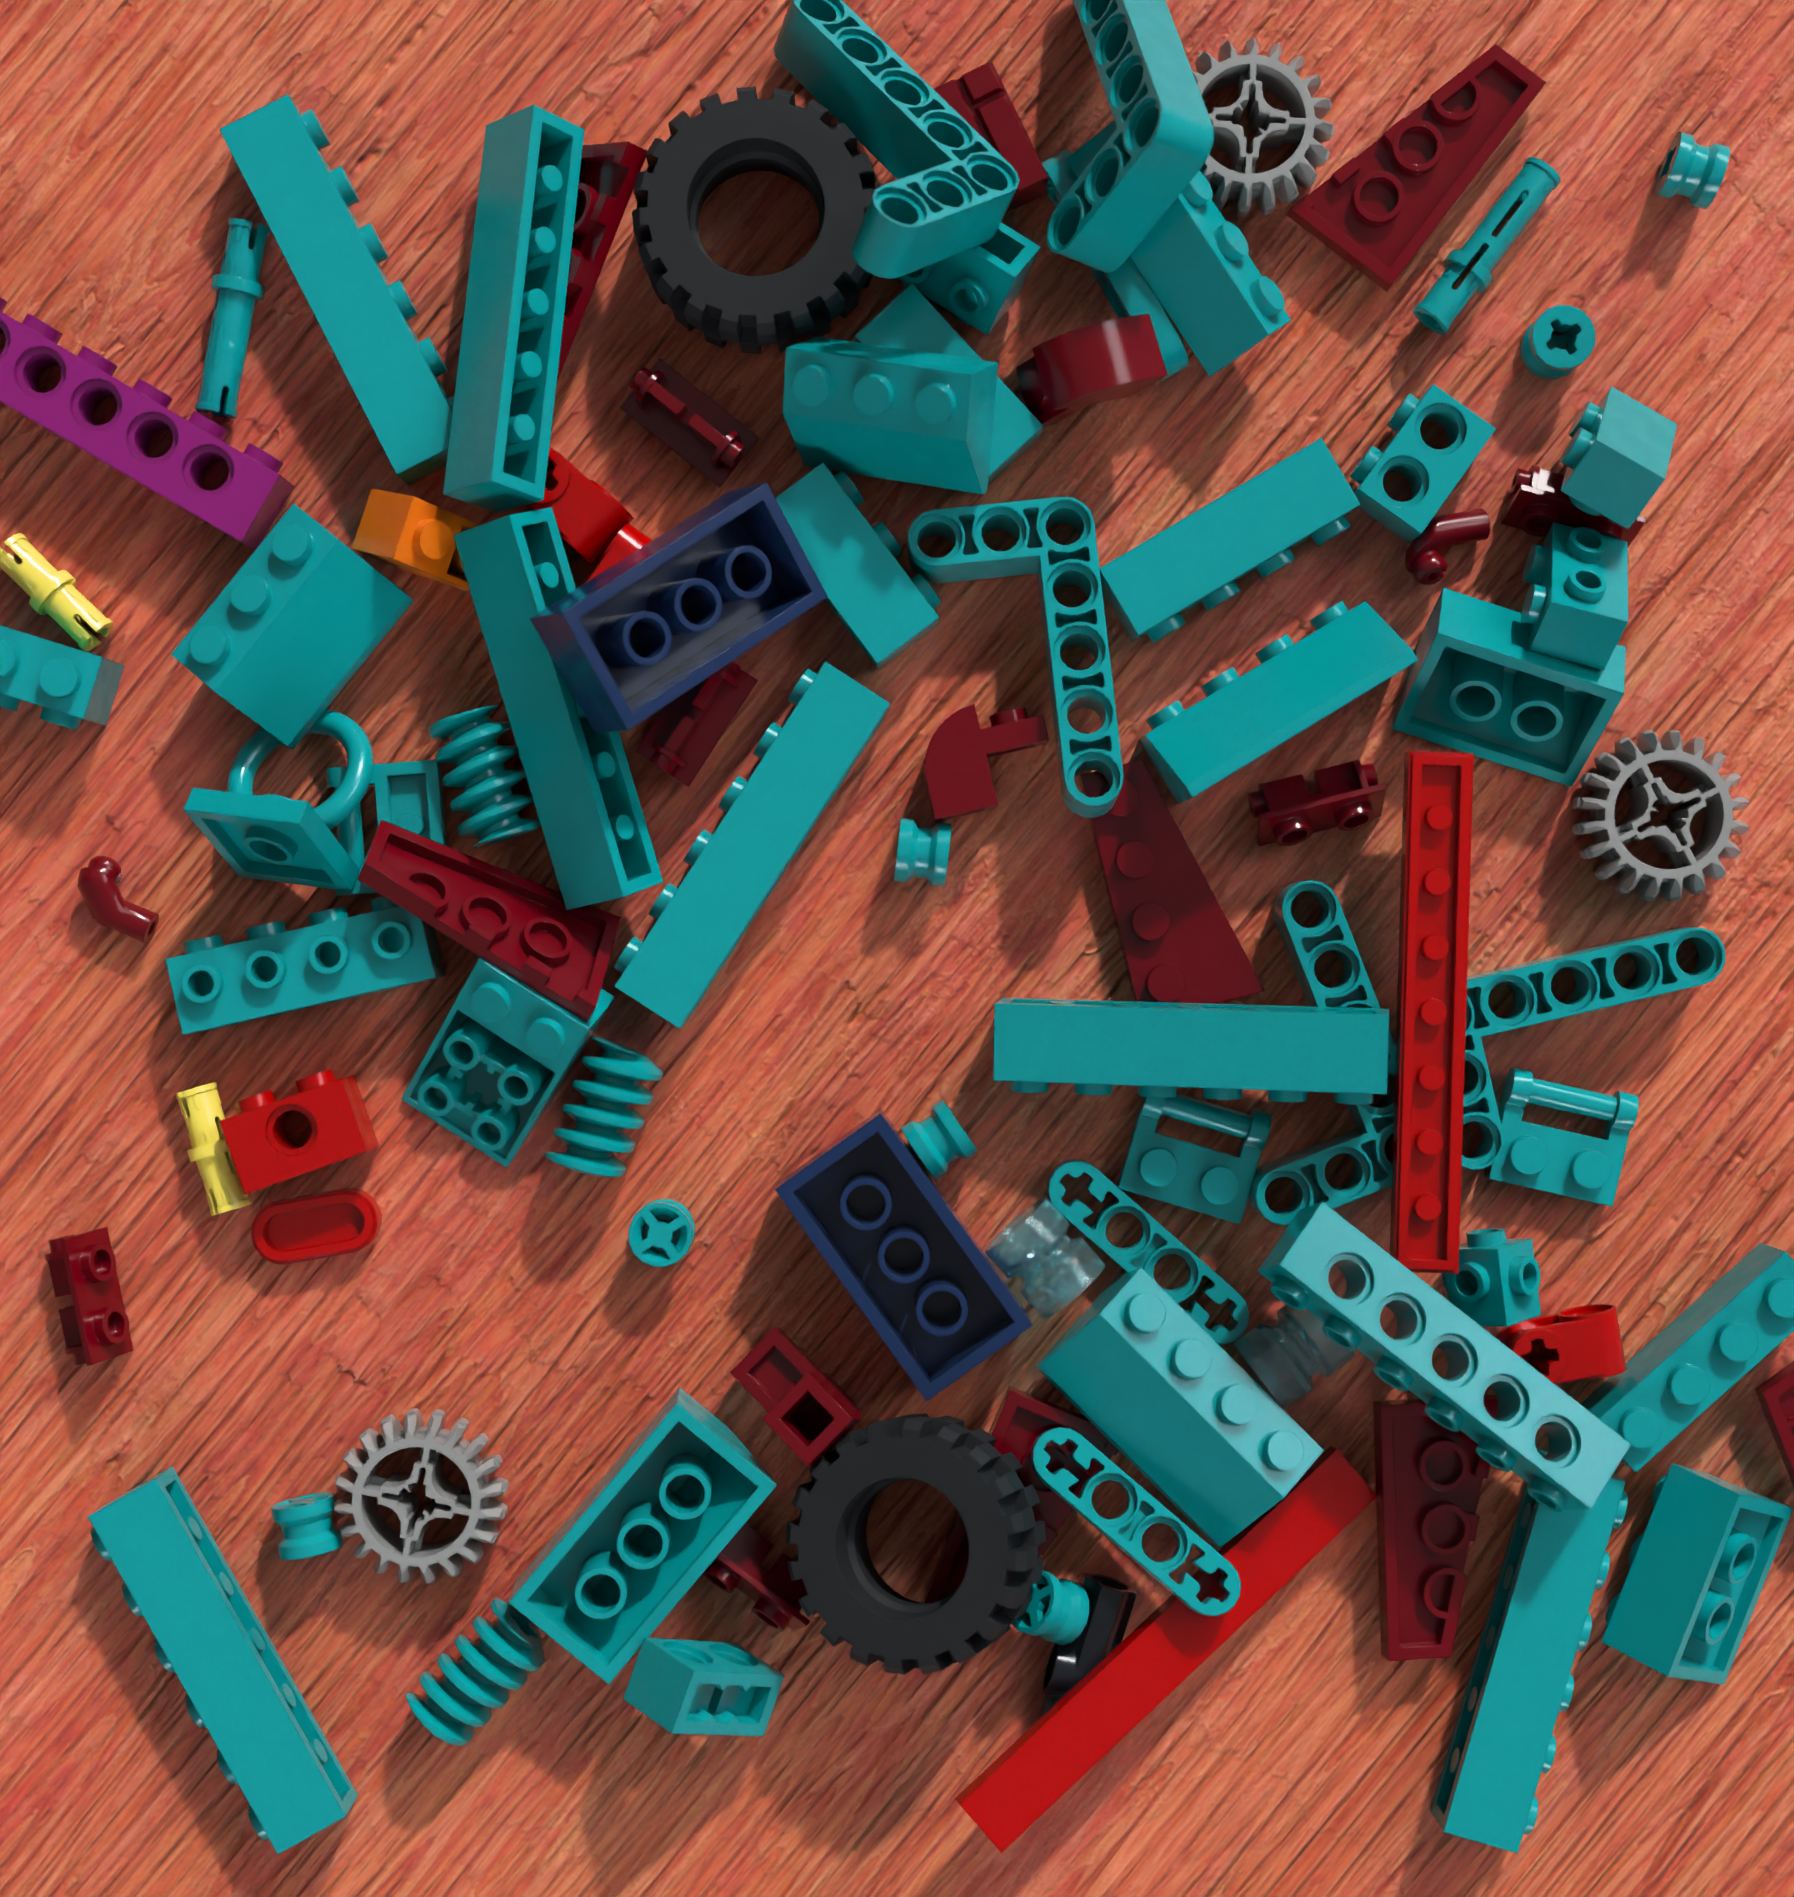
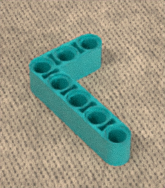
[773,0,1019,279]
[1046,0,1214,273]
[908,497,1123,818]
[1248,880,1396,1225]
[1462,927,1725,1170]

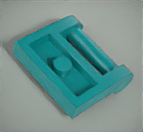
[326,759,448,896]
[1483,1067,1639,1207]
[1116,1093,1272,1224]

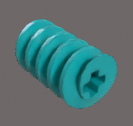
[427,705,541,848]
[545,1035,663,1178]
[405,1597,545,1746]

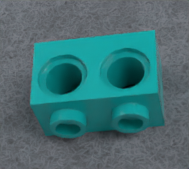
[1349,384,1496,543]
[623,1637,785,1736]

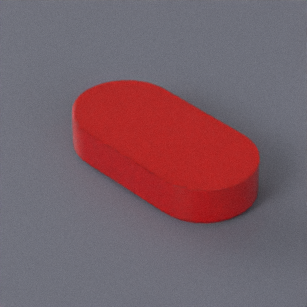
[251,1188,382,1264]

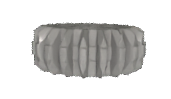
[1192,37,1334,218]
[1571,730,1750,901]
[334,1408,509,1584]

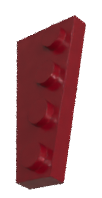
[1286,44,1546,292]
[557,142,647,381]
[1079,760,1265,1004]
[357,820,621,1023]
[921,1386,1119,1603]
[1373,1395,1498,1661]

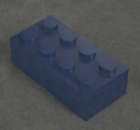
[530,482,828,733]
[775,1109,1033,1401]

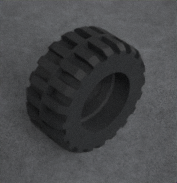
[632,86,876,354]
[786,1413,1046,1675]

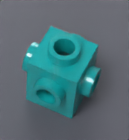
[1442,1228,1541,1327]

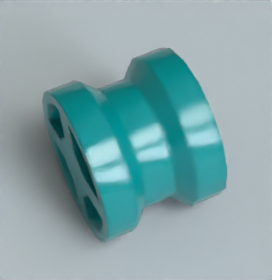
[1655,132,1730,209]
[1520,305,1596,379]
[894,818,952,887]
[901,1099,978,1180]
[629,1199,695,1267]
[270,1492,344,1560]
[1011,1570,1090,1645]

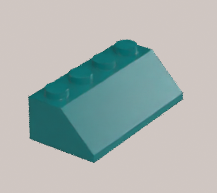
[1139,601,1418,804]
[1035,1268,1324,1547]
[508,1387,777,1684]

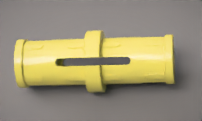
[0,533,114,652]
[175,1082,252,1216]

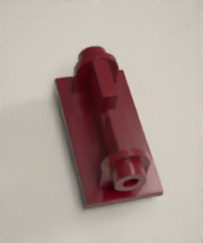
[620,358,759,488]
[1500,465,1646,547]
[635,661,758,787]
[1248,760,1386,846]
[44,1227,134,1366]
[703,1524,810,1632]

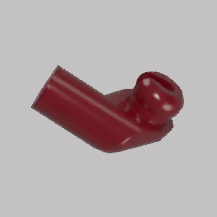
[1405,509,1490,585]
[77,856,159,943]

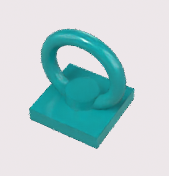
[183,709,374,891]

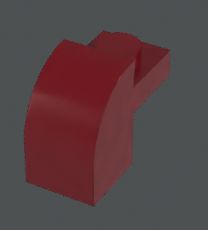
[1016,314,1168,427]
[924,704,1049,822]
[730,1327,862,1466]

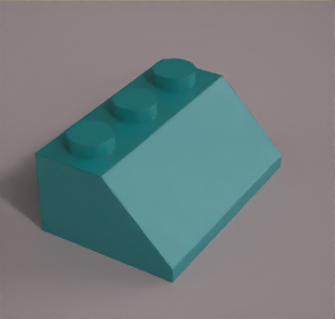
[782,337,998,494]
[171,503,414,749]
[1392,588,1626,787]
[1601,1463,1794,1685]

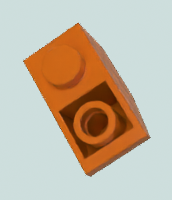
[351,488,480,593]

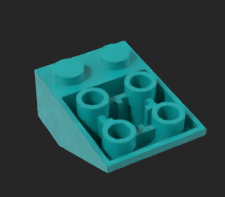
[401,957,616,1167]

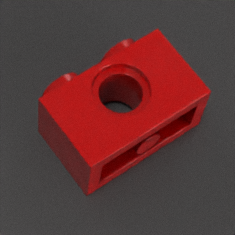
[219,1069,379,1194]

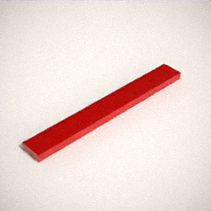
[1390,751,1474,1273]
[955,1446,1377,1853]

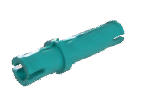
[1413,157,1561,335]
[195,218,270,419]

